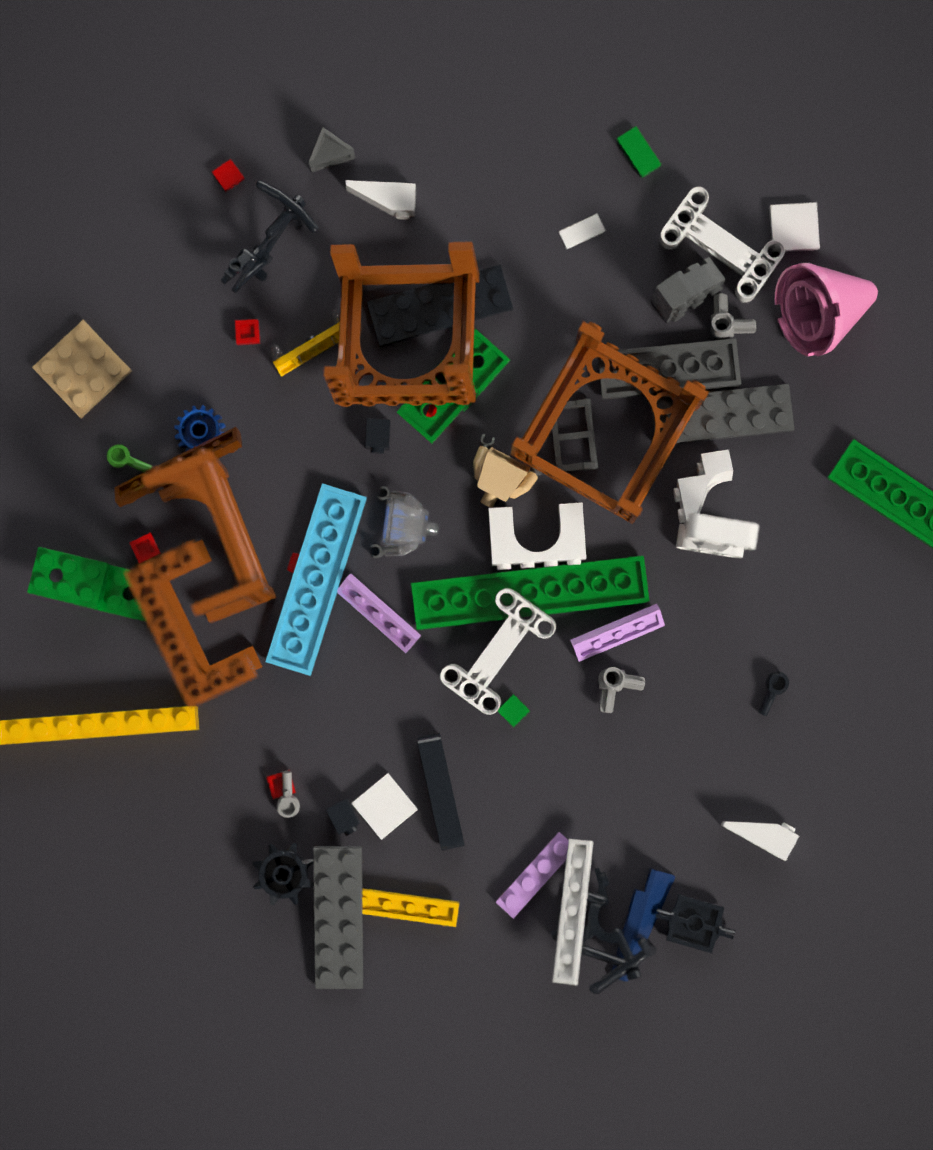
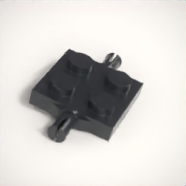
[655,894,735,953]

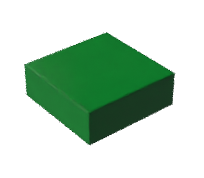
[497,694,530,728]

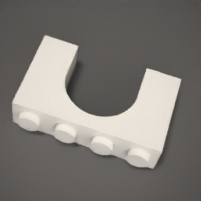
[489,503,586,570]

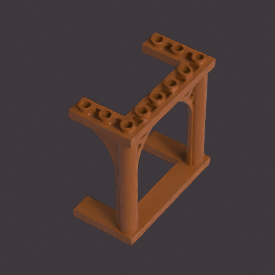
[324,242,479,407]
[510,321,709,524]
[142,448,277,623]
[125,540,263,708]

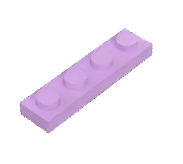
[337,574,421,653]
[570,604,665,662]
[496,832,569,918]

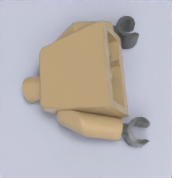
[473,434,543,507]

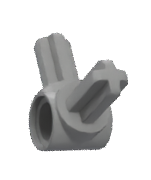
[711,293,756,340]
[598,667,645,713]

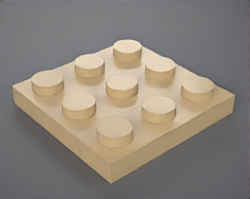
[32,320,132,418]

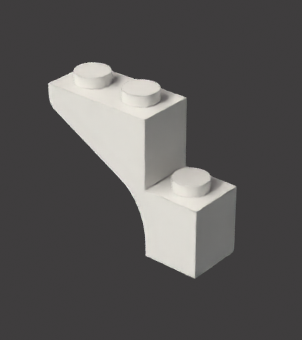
[673,449,733,530]

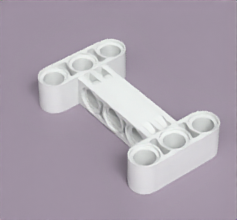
[660,187,785,302]
[676,514,759,558]
[440,588,556,715]

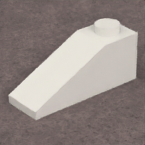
[346,180,416,219]
[721,821,799,861]

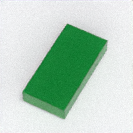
[616,126,661,178]

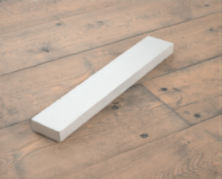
[553,839,593,985]

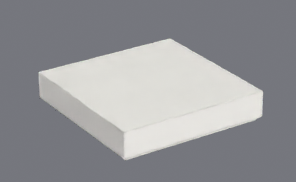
[770,203,820,252]
[352,773,418,840]

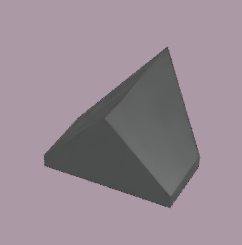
[309,127,355,172]

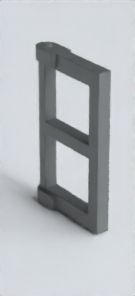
[552,399,599,472]

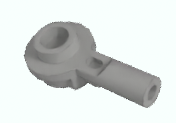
[276,771,300,818]

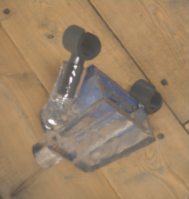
[371,486,439,558]

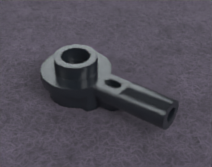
[758,671,789,717]

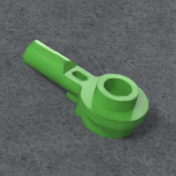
[107,444,153,472]

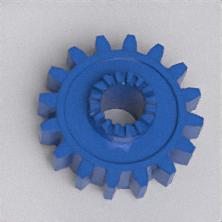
[174,405,226,452]

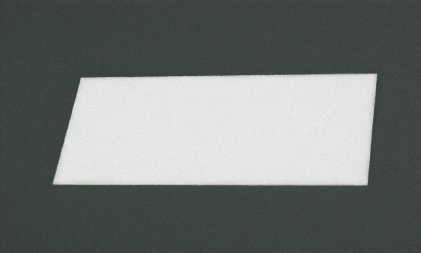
[559,214,605,249]

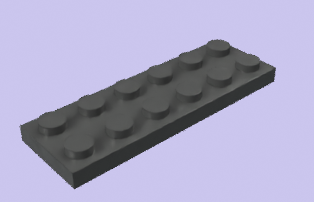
[597,339,741,400]
[650,384,795,444]
[314,846,363,989]

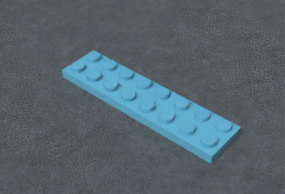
[265,483,367,676]

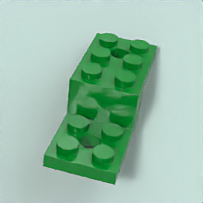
[397,329,510,444]
[27,547,148,622]

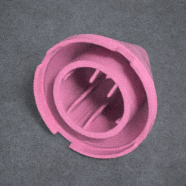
[775,263,878,357]

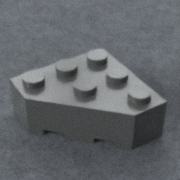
[650,257,725,323]

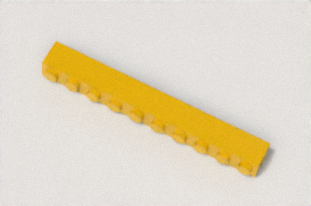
[0,706,199,745]

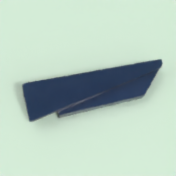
[612,868,675,982]

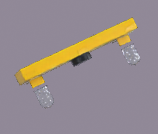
[271,309,340,377]

